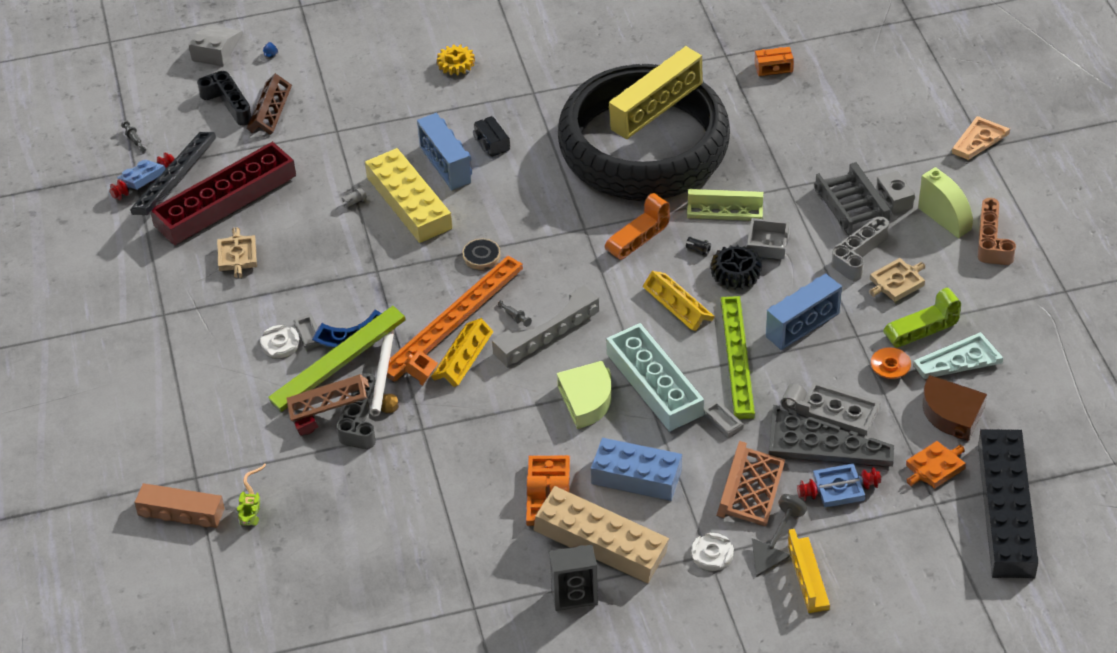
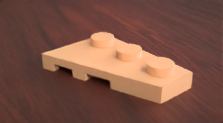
[952,116,1010,160]

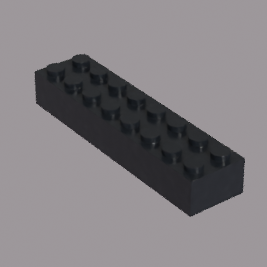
[978,429,1038,578]

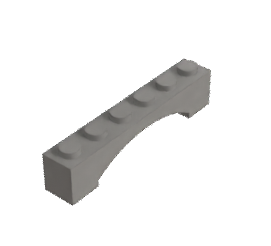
[492,285,599,367]

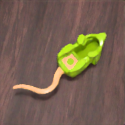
[237,464,266,526]

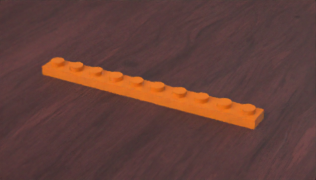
[387,256,523,382]

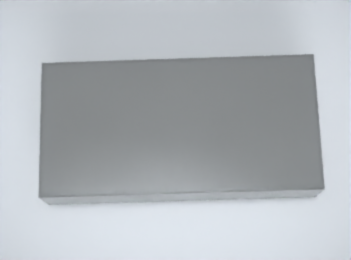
[293,314,323,351]
[704,400,744,438]

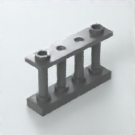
[814,162,891,236]

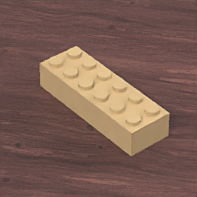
[534,486,669,583]

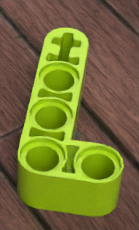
[883,288,961,348]

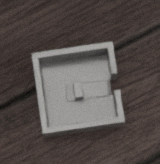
[747,218,789,259]

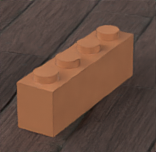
[134,483,225,528]

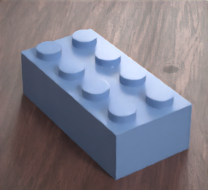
[417,113,472,191]
[766,274,842,350]
[591,438,682,501]

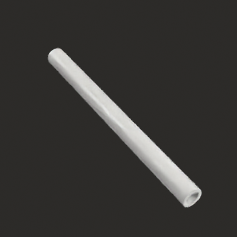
[370,329,394,416]

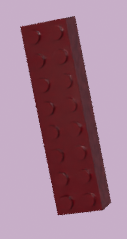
[150,141,296,245]

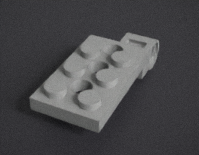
[780,382,881,436]

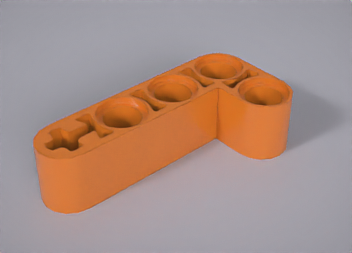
[605,193,670,260]

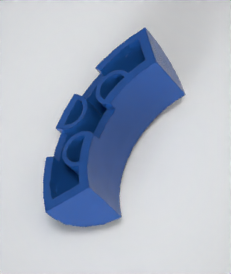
[312,309,382,348]

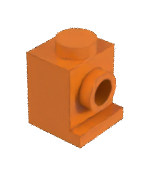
[404,350,438,386]

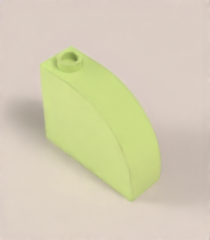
[918,167,973,238]
[557,361,612,429]

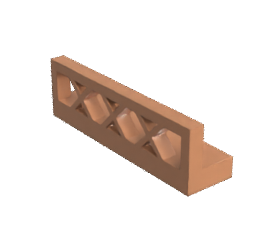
[286,374,369,422]

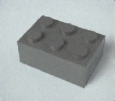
[549,545,598,611]

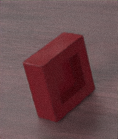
[294,416,318,436]

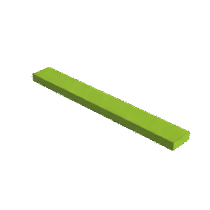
[721,296,755,419]
[268,306,406,412]

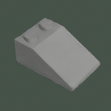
[188,25,243,66]

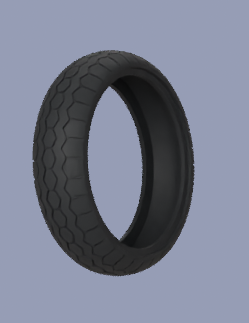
[558,64,730,200]

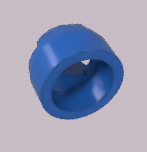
[263,42,278,57]

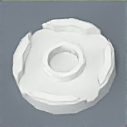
[260,325,300,358]
[691,533,734,571]

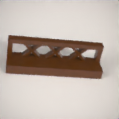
[246,73,292,135]

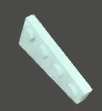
[913,332,1003,379]

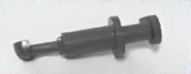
[121,120,147,152]
[498,300,532,327]

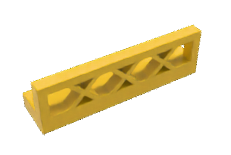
[642,271,715,331]
[431,318,494,387]
[787,529,830,613]

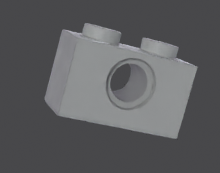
[876,171,915,214]

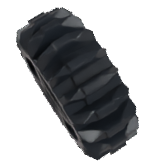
[710,244,762,290]

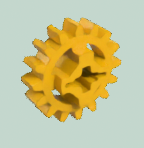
[437,44,475,75]

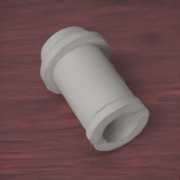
[342,188,367,208]

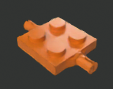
[906,441,966,489]

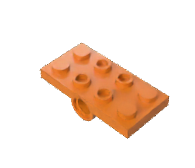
[526,455,570,526]

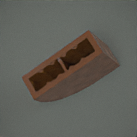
[922,375,987,441]

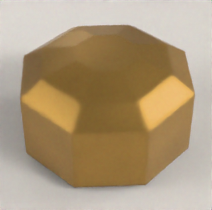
[381,393,399,413]

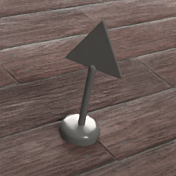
[752,494,807,576]

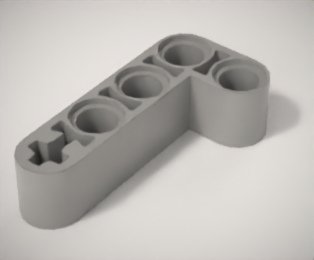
[831,217,889,281]

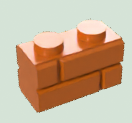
[754,47,794,76]

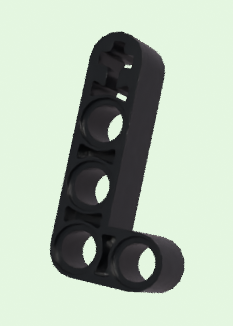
[197,71,251,126]

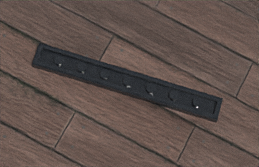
[130,132,216,215]

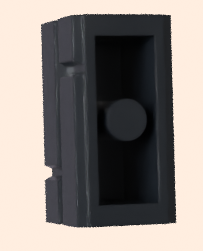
[473,116,510,157]

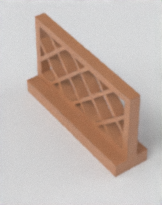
[716,441,785,526]

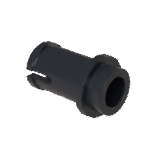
[686,237,711,255]

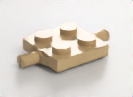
[217,227,257,278]
[869,258,925,302]

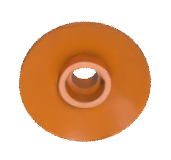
[871,347,911,379]

